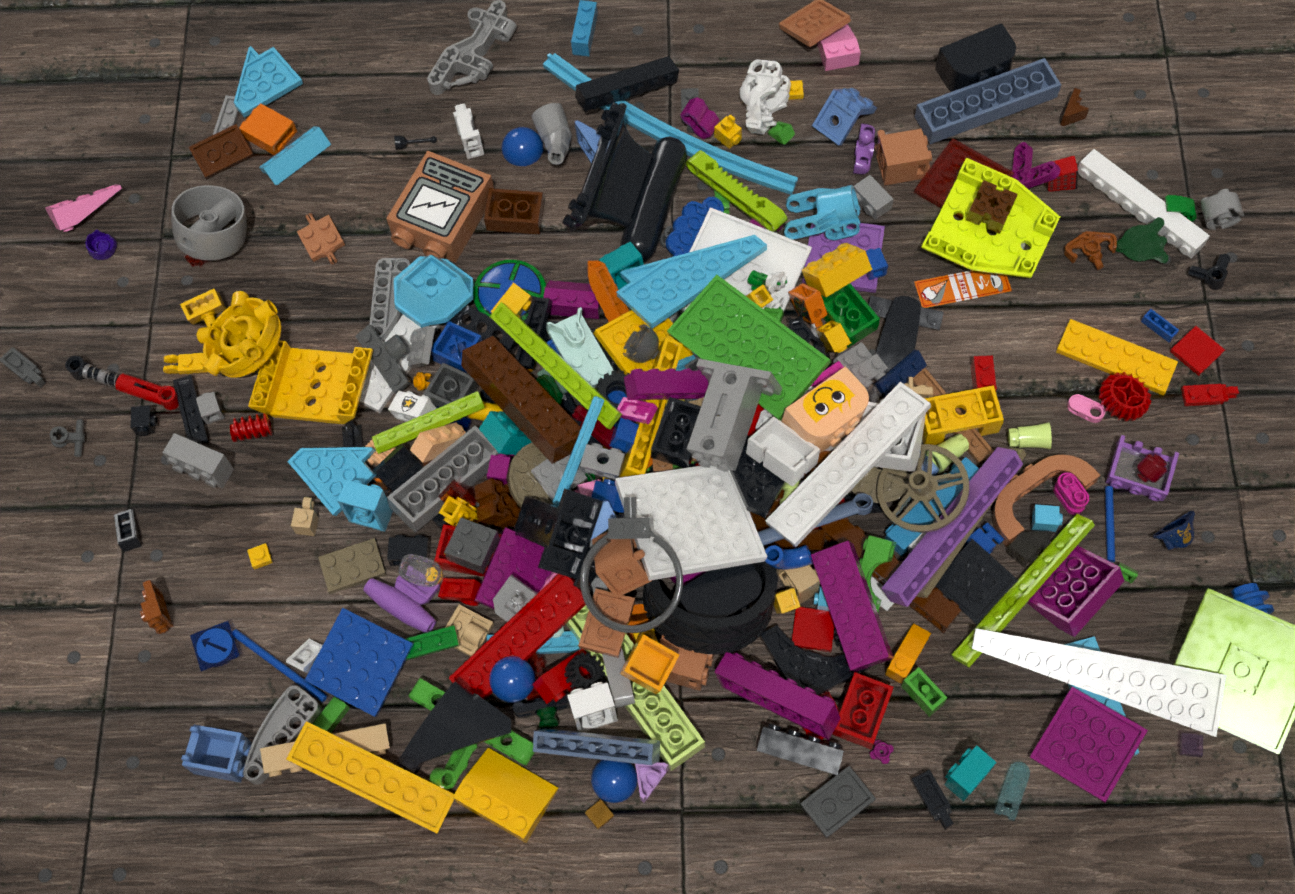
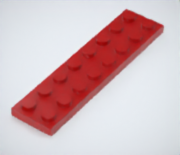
[449,574,586,700]

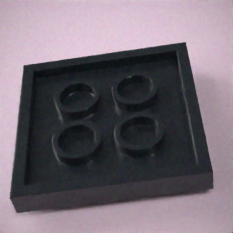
[935,539,1019,624]

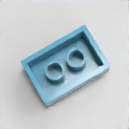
[337,480,393,532]

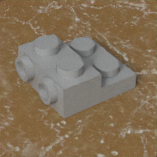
[833,342,888,388]
[531,455,587,501]

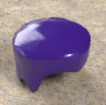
[85,230,117,260]

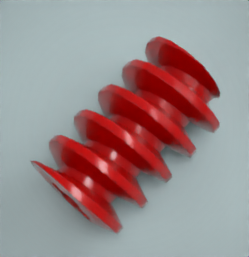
[230,413,272,442]

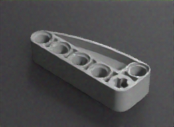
[370,258,410,342]
[243,686,322,785]

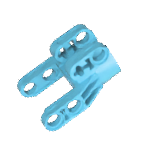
[784,185,861,240]

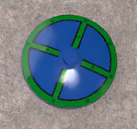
[473,260,546,321]

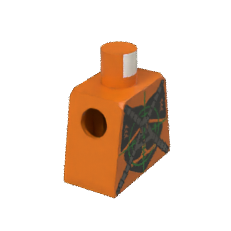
[788,283,827,328]

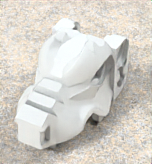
[740,60,791,135]

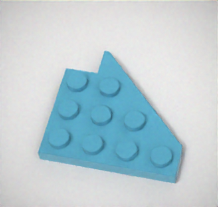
[234,46,303,118]
[288,447,376,516]

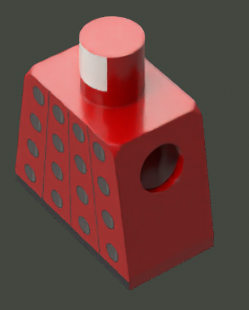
[1035,155,1078,192]

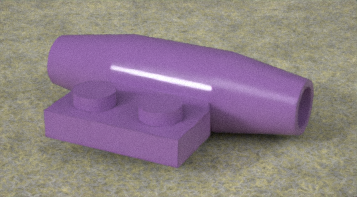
[363,564,440,633]

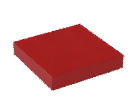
[1170,326,1225,376]
[792,607,835,652]

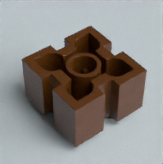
[966,180,1018,234]
[474,478,521,530]

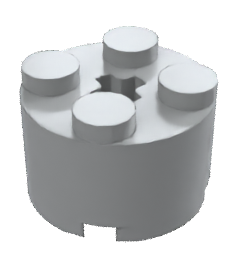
[1201,189,1244,230]

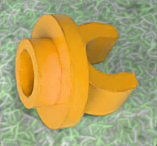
[413,372,431,391]

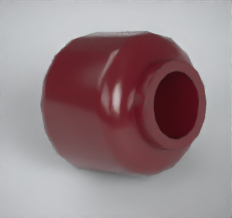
[1137,453,1167,483]

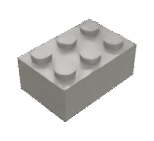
[162,433,234,489]

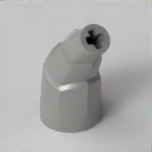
[532,103,572,165]

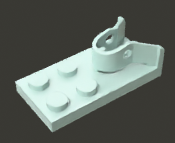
[546,307,614,387]

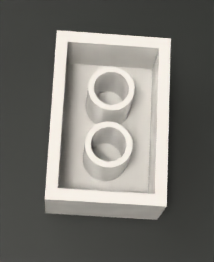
[567,682,618,732]

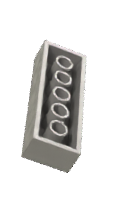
[387,426,499,533]

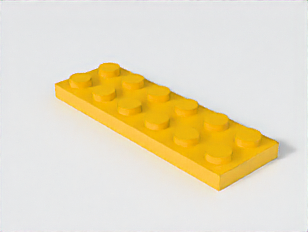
[1056,319,1178,396]

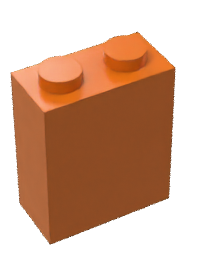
[239,103,297,156]

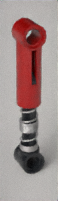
[65,356,179,410]

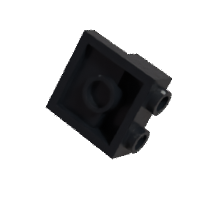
[372,444,423,493]

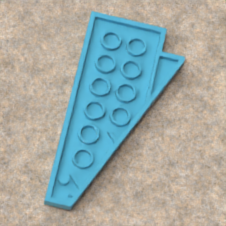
[616,235,767,329]

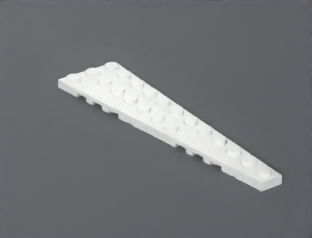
[972,628,1226,737]

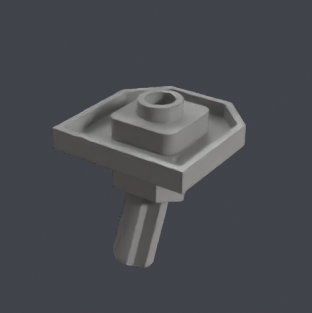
[493,575,537,622]

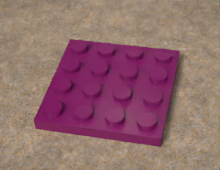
[474,528,555,610]
[1030,687,1148,803]

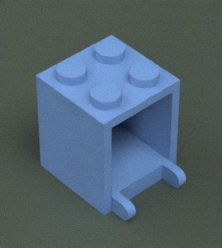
[181,725,252,783]

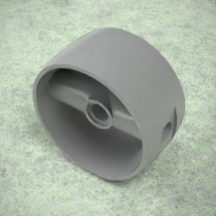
[171,185,247,260]

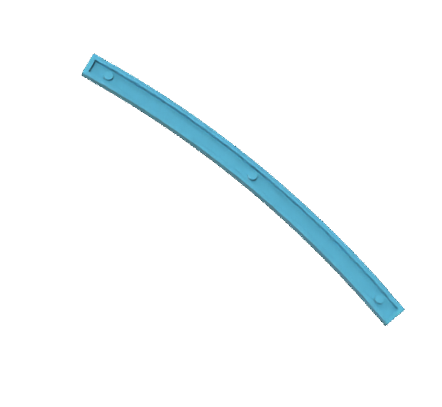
[543,53,798,195]

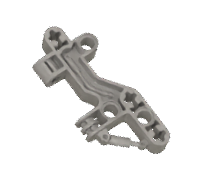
[427,0,517,95]

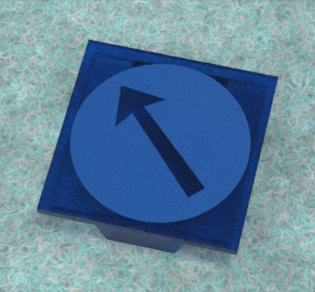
[190,621,240,672]

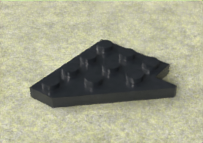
[730,435,786,518]

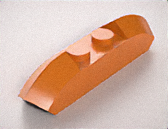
[587,261,629,322]

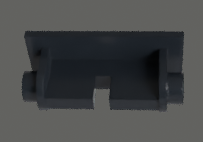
[342,421,363,447]

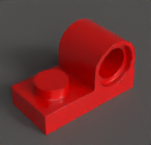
[438,578,481,606]

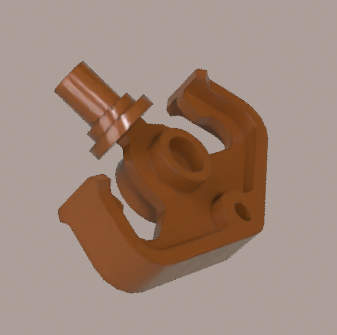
[1064,231,1117,270]

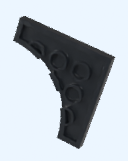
[760,625,871,696]

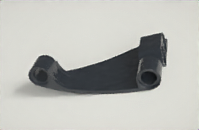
[396,682,511,775]

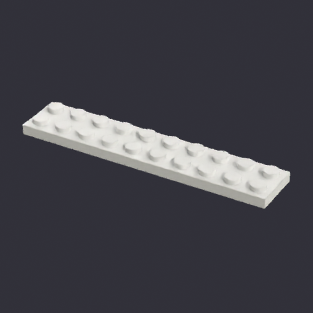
[765,382,931,547]

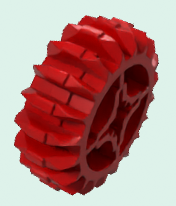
[1098,371,1152,422]

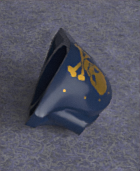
[1153,511,1195,550]

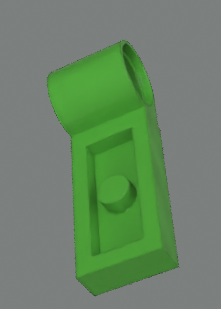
[430,744,477,789]

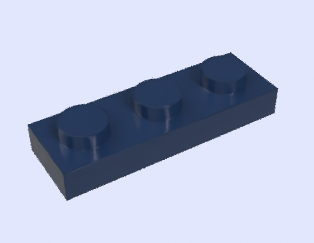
[875,350,927,398]

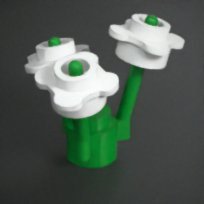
[747,270,787,309]

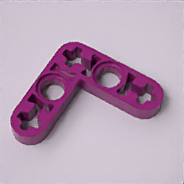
[1012,142,1061,189]

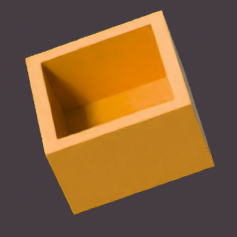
[620,634,679,694]

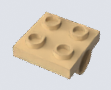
[445,604,494,657]

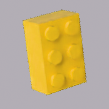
[801,243,872,297]

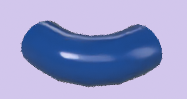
[765,545,813,570]

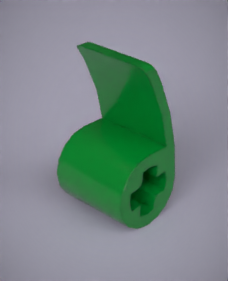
[1165,195,1197,222]

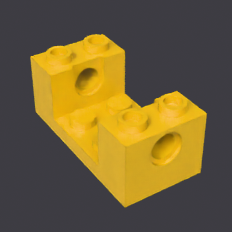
[922,385,1004,445]

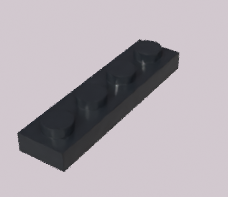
[173,375,209,445]

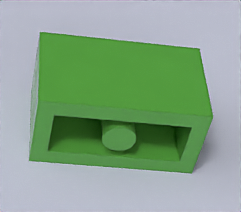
[901,667,947,717]

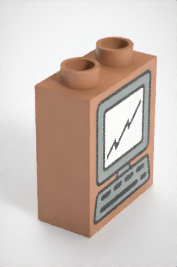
[386,151,494,263]

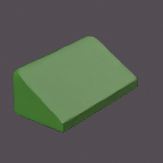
[313,697,350,733]

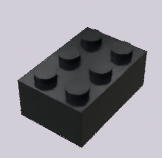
[651,397,701,468]

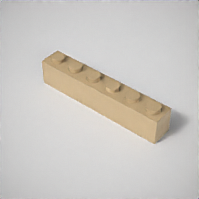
[260,724,390,777]

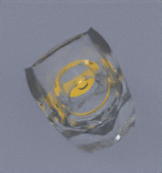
[398,554,443,587]

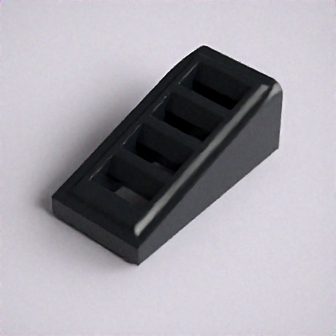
[114,508,142,552]

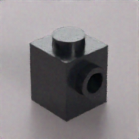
[130,405,158,436]

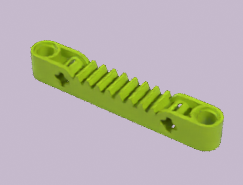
[686,150,787,232]

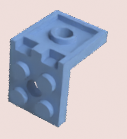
[812,88,877,145]

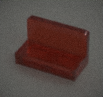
[438,480,477,507]

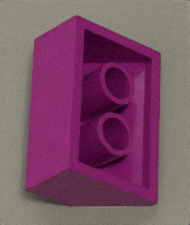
[544,280,601,319]

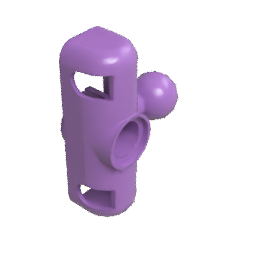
[853,123,875,174]

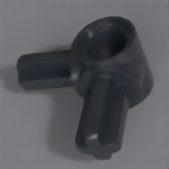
[1188,253,1231,290]

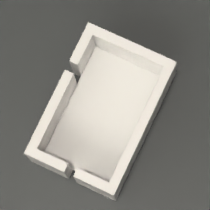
[746,417,820,487]

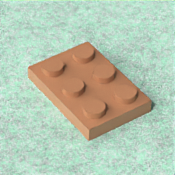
[578,588,635,658]

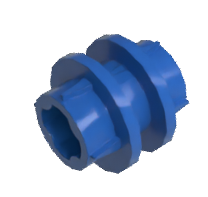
[1231,583,1275,614]

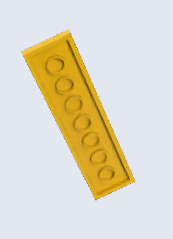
[286,721,454,834]

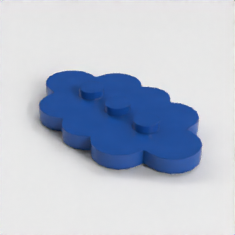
[665,197,724,257]

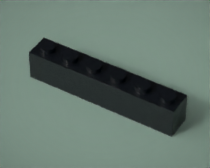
[575,56,679,112]

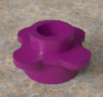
[870,740,894,764]

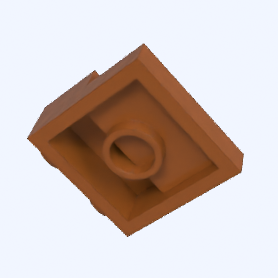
[140,580,173,634]

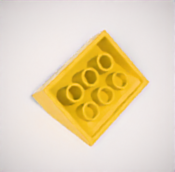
[453,748,559,843]

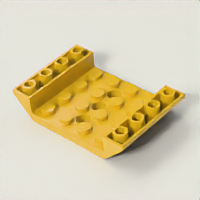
[248,340,373,424]

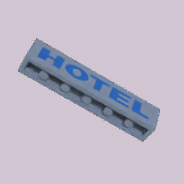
[533,728,660,765]

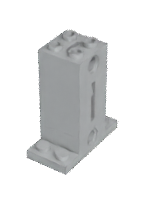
[687,359,782,472]

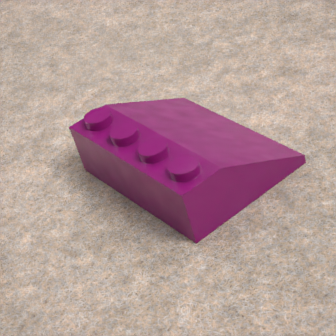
[1027,545,1124,637]

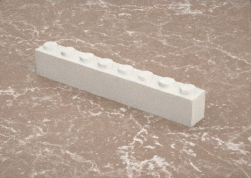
[1078,149,1210,259]

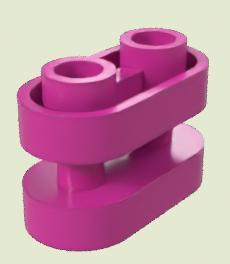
[1053,472,1089,515]

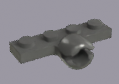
[356,324,411,394]

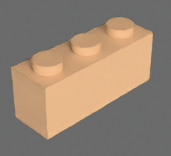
[410,423,466,462]

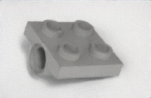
[407,326,435,368]

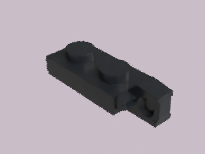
[911,769,954,830]

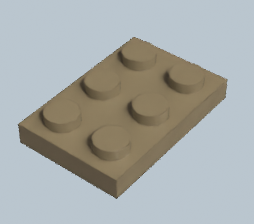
[318,538,386,594]

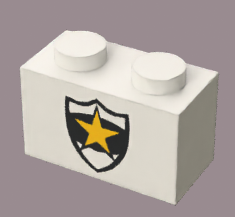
[388,390,436,422]

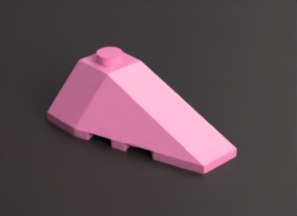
[45,184,122,232]

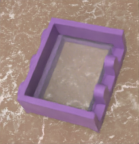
[1105,435,1179,501]

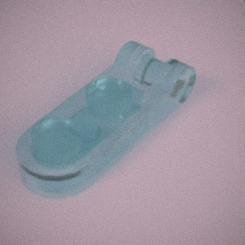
[994,762,1030,821]

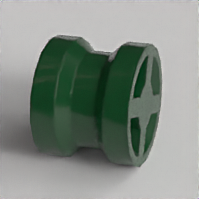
[536,707,559,729]

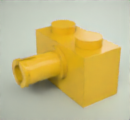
[180,289,226,327]

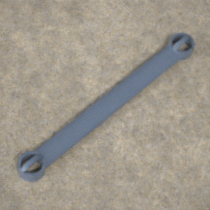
[758,493,873,546]

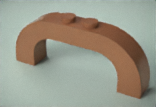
[992,455,1100,547]

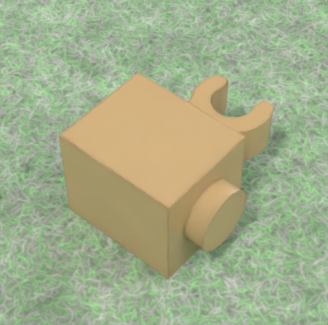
[291,497,319,536]

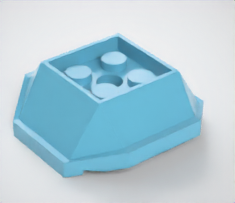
[394,255,474,328]

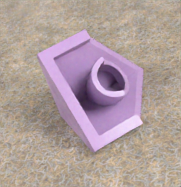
[635,763,669,803]

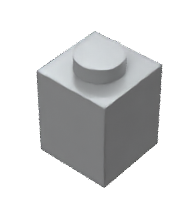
[196,392,225,424]

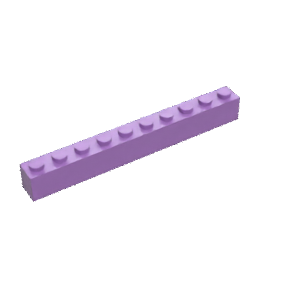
[881,447,1023,607]

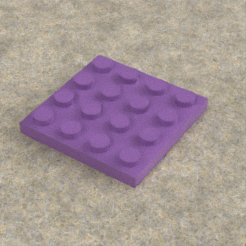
[802,223,885,293]

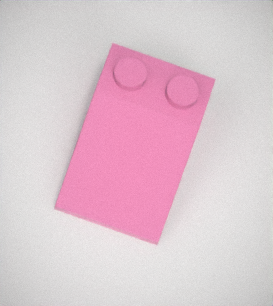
[817,24,861,71]

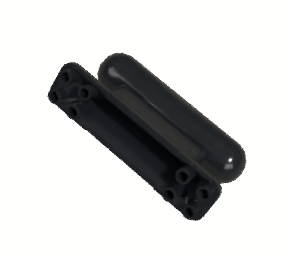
[562,102,687,262]

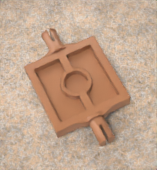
[297,213,345,264]

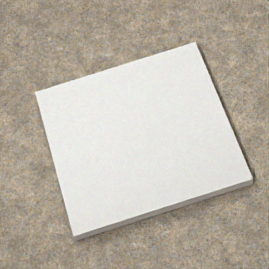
[680,207,812,313]

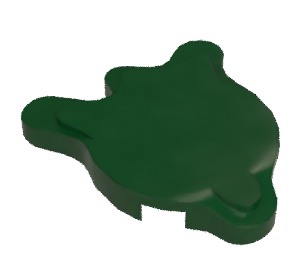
[1116,217,1169,264]

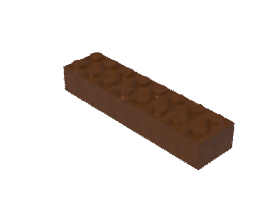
[461,336,581,464]

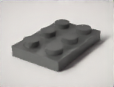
[800,766,876,839]

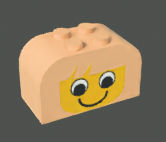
[781,366,869,452]

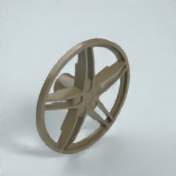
[877,444,970,533]

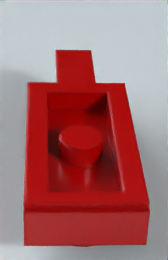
[1181,384,1239,406]

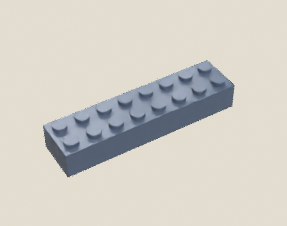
[915,58,1061,144]

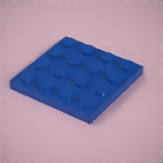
[305,608,414,717]

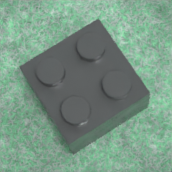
[424,363,478,408]
[444,518,500,574]

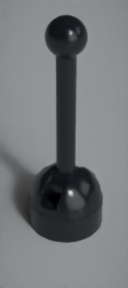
[394,135,437,150]

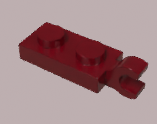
[572,405,614,450]

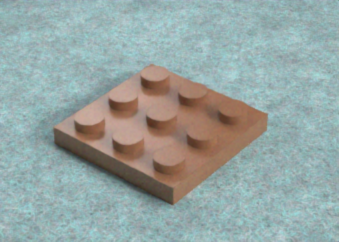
[779,0,851,47]

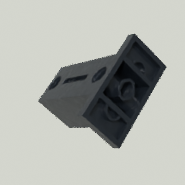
[513,488,603,579]

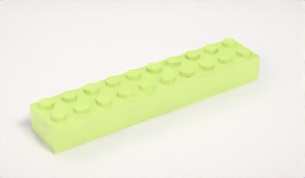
[566,605,705,771]

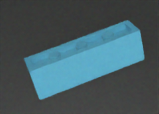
[259,126,331,185]

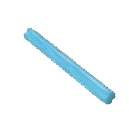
[552,396,604,506]

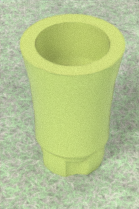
[1008,422,1052,449]
[925,434,969,474]

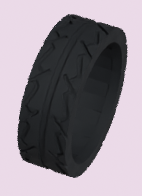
[642,561,778,655]

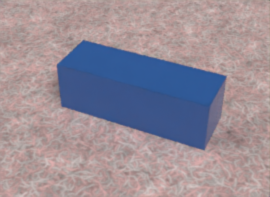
[1141,309,1179,343]

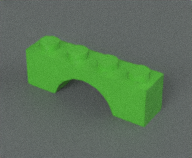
[860,535,897,613]

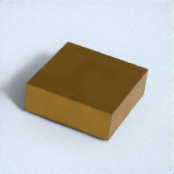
[585,799,614,830]

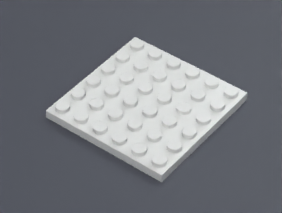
[615,466,767,581]

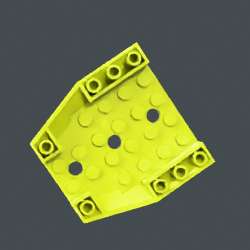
[921,158,1060,278]

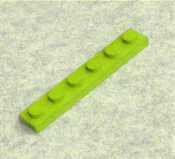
[372,391,485,454]

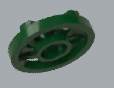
[536,374,563,405]

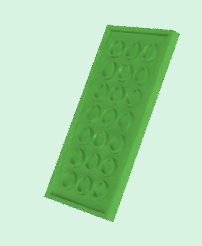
[667,274,831,421]

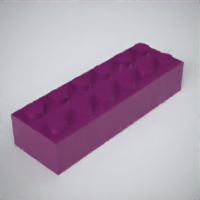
[811,541,894,672]
[714,652,841,740]

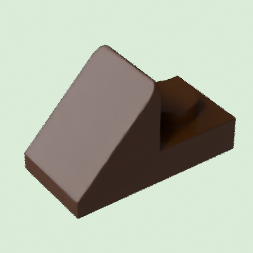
[1060,88,1089,126]

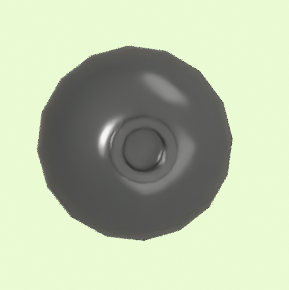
[623,324,659,363]

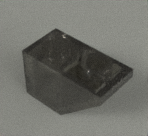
[1006,531,1053,567]

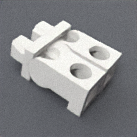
[453,104,484,159]

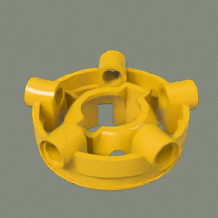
[196,291,281,378]

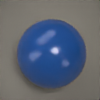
[489,656,535,703]
[591,760,638,803]

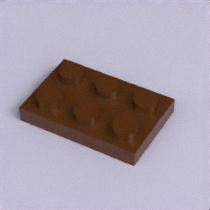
[189,124,254,179]

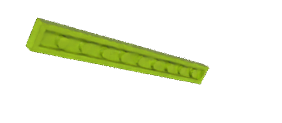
[490,302,622,429]
[952,514,1095,667]

